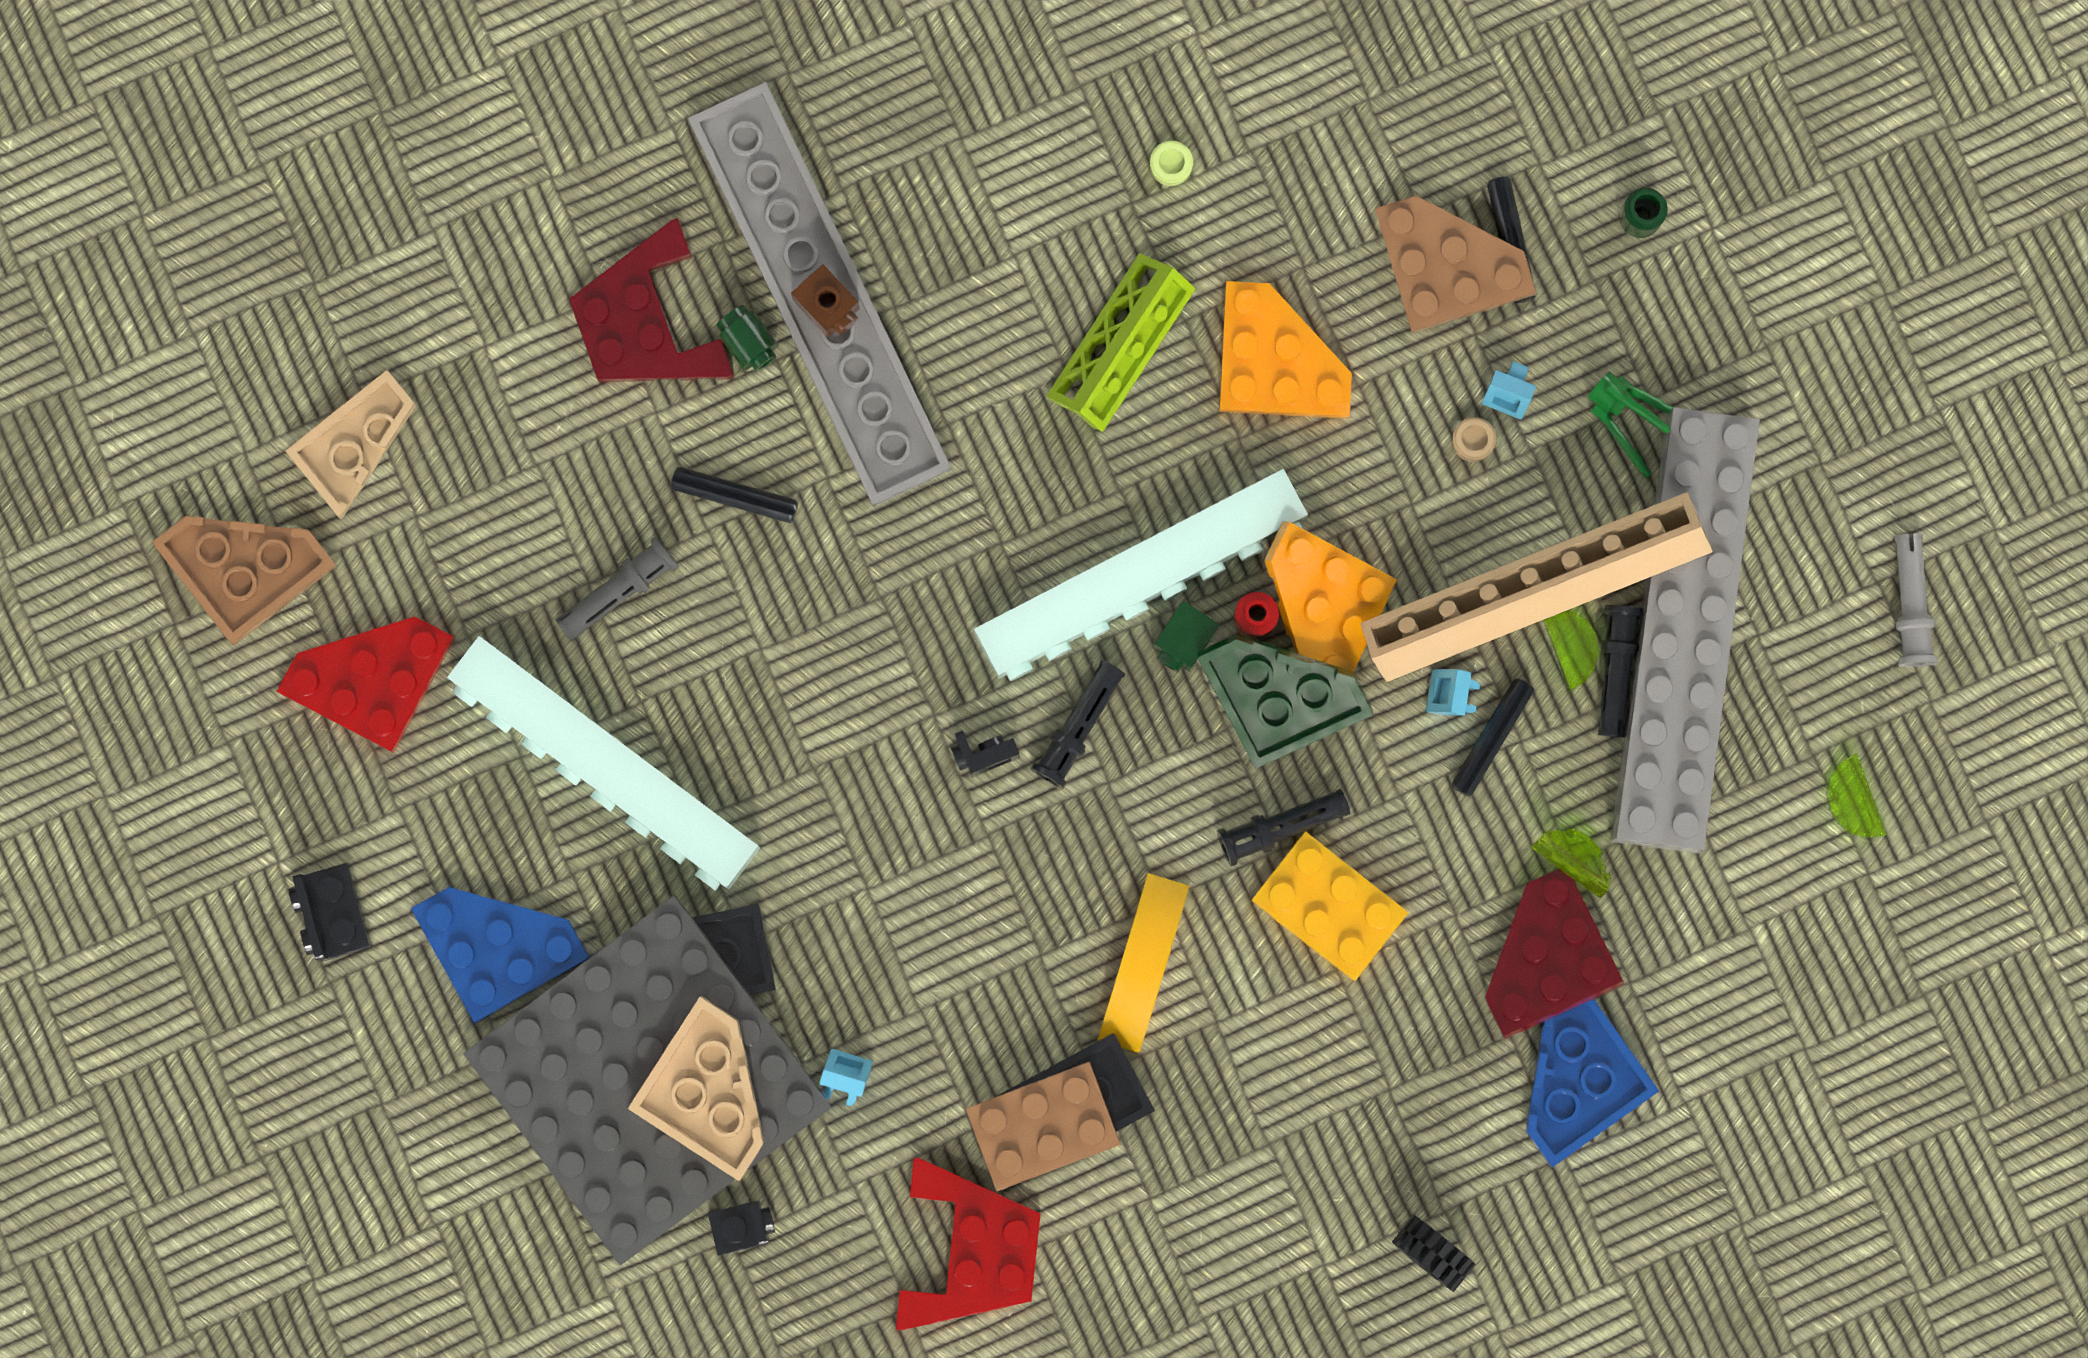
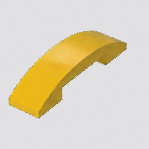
[1097,873,1190,1053]

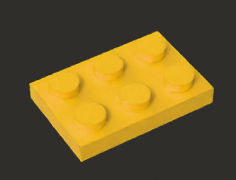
[1251,832,1409,982]

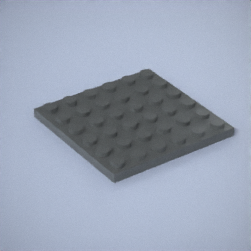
[463,895,833,1266]

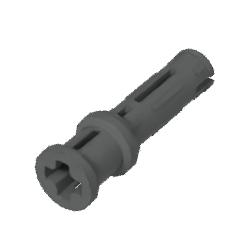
[555,536,679,641]

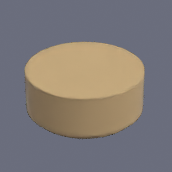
[1452,417,1496,462]

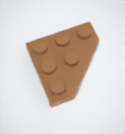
[1375,195,1537,333]
[152,516,337,646]

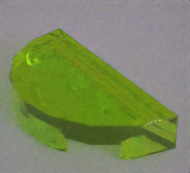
[1543,610,1599,692]
[1826,753,1887,839]
[1530,828,1611,898]

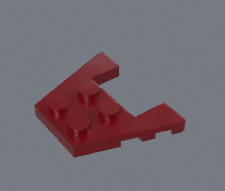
[569,218,734,382]

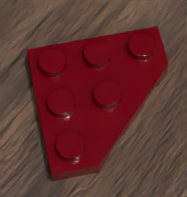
[1485,865,1624,1040]

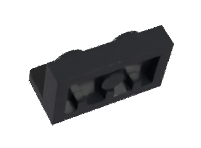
[288,863,372,962]

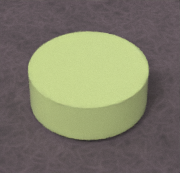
[1150,141,1193,186]

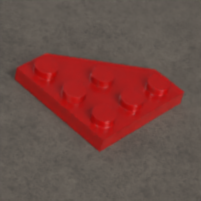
[276,616,455,753]

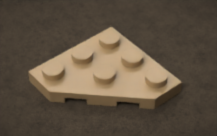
[628,996,765,1181]

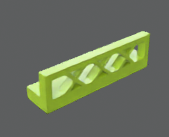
[1046,253,1196,432]

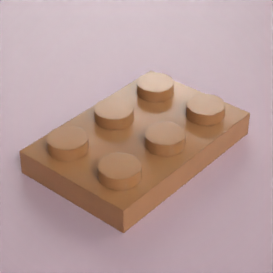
[966,1062,1121,1192]

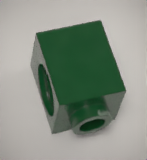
[1153,601,1220,673]

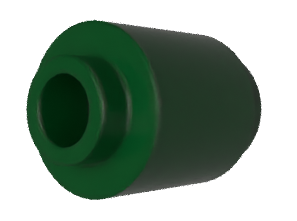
[1619,188,1668,238]
[716,305,779,372]

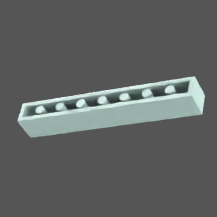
[974,469,1308,681]
[447,636,760,891]

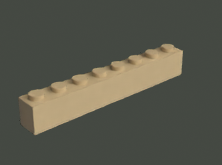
[1360,492,1713,682]

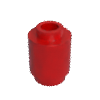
[1233,592,1279,640]

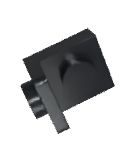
[950,731,1020,778]
[708,1200,776,1256]

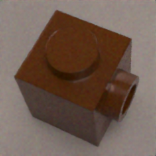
[791,264,860,338]

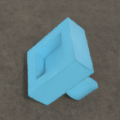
[1481,361,1536,420]
[1425,669,1480,716]
[820,1049,873,1106]

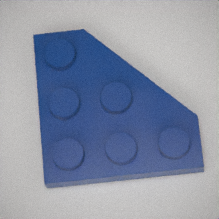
[411,887,590,1023]
[1525,999,1659,1167]

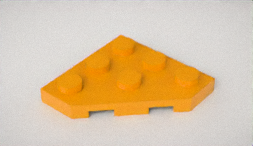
[1219,281,1352,419]
[1264,521,1397,672]

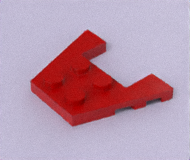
[896,1158,1041,1330]

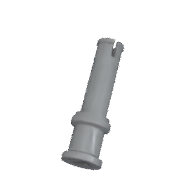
[1895,533,1938,667]

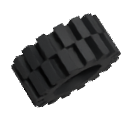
[1392,1215,1476,1292]

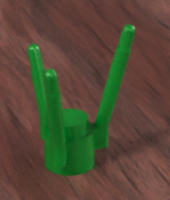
[1588,371,1673,478]

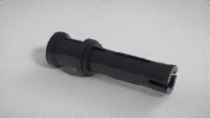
[1597,605,1643,738]
[1030,660,1125,789]
[1217,789,1351,867]

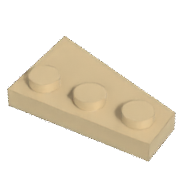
[285,370,416,520]

